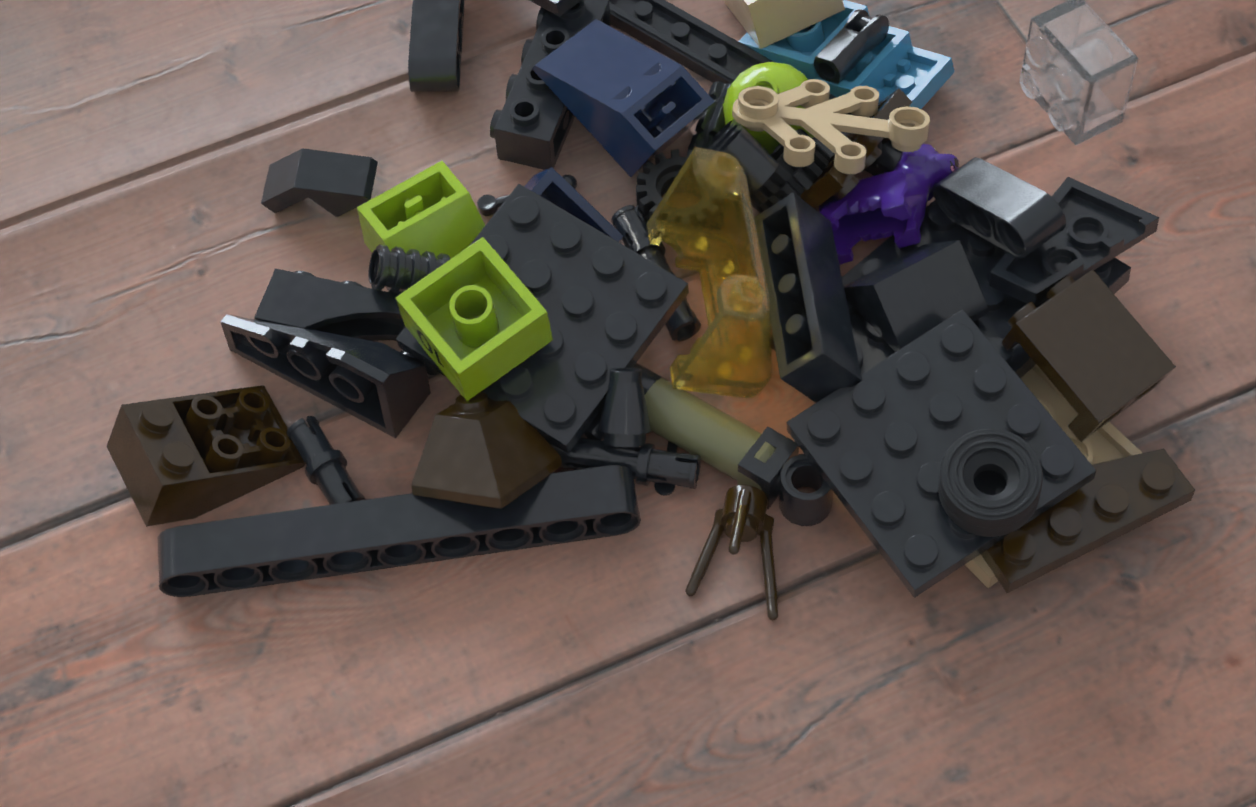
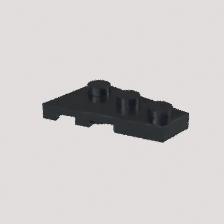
[989,177,1159,306]

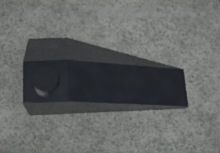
[220,314,431,438]

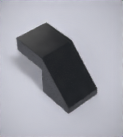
[261,148,378,217]

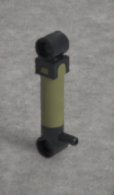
[584,363,833,526]

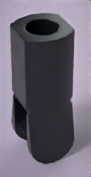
[814,9,889,84]

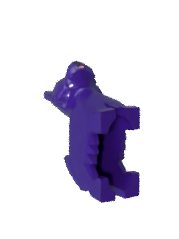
[819,144,959,265]

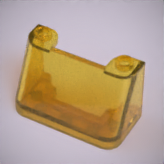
[646,147,772,398]

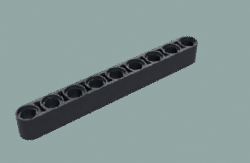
[157,465,641,597]

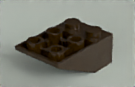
[106,385,305,527]

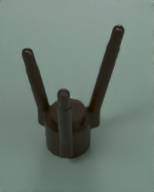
[685,485,778,620]

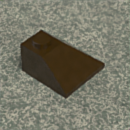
[411,392,562,509]

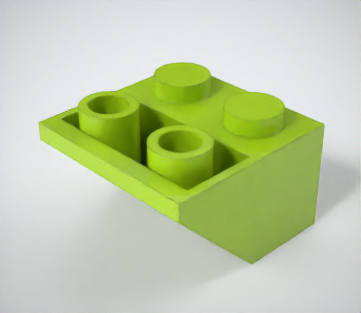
[357,161,485,259]

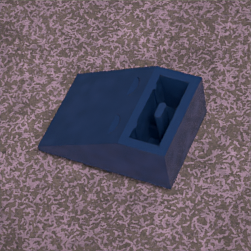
[532,19,715,177]

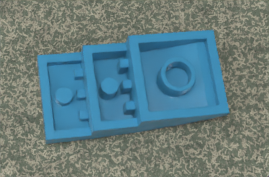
[738,0,954,109]

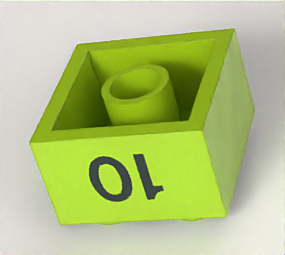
[395,237,553,401]

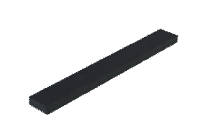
[609,0,903,176]

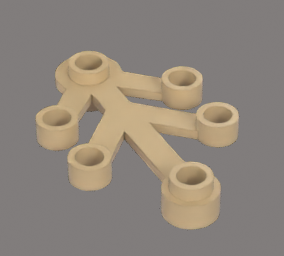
[732,79,930,174]

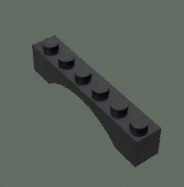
[254,268,405,341]

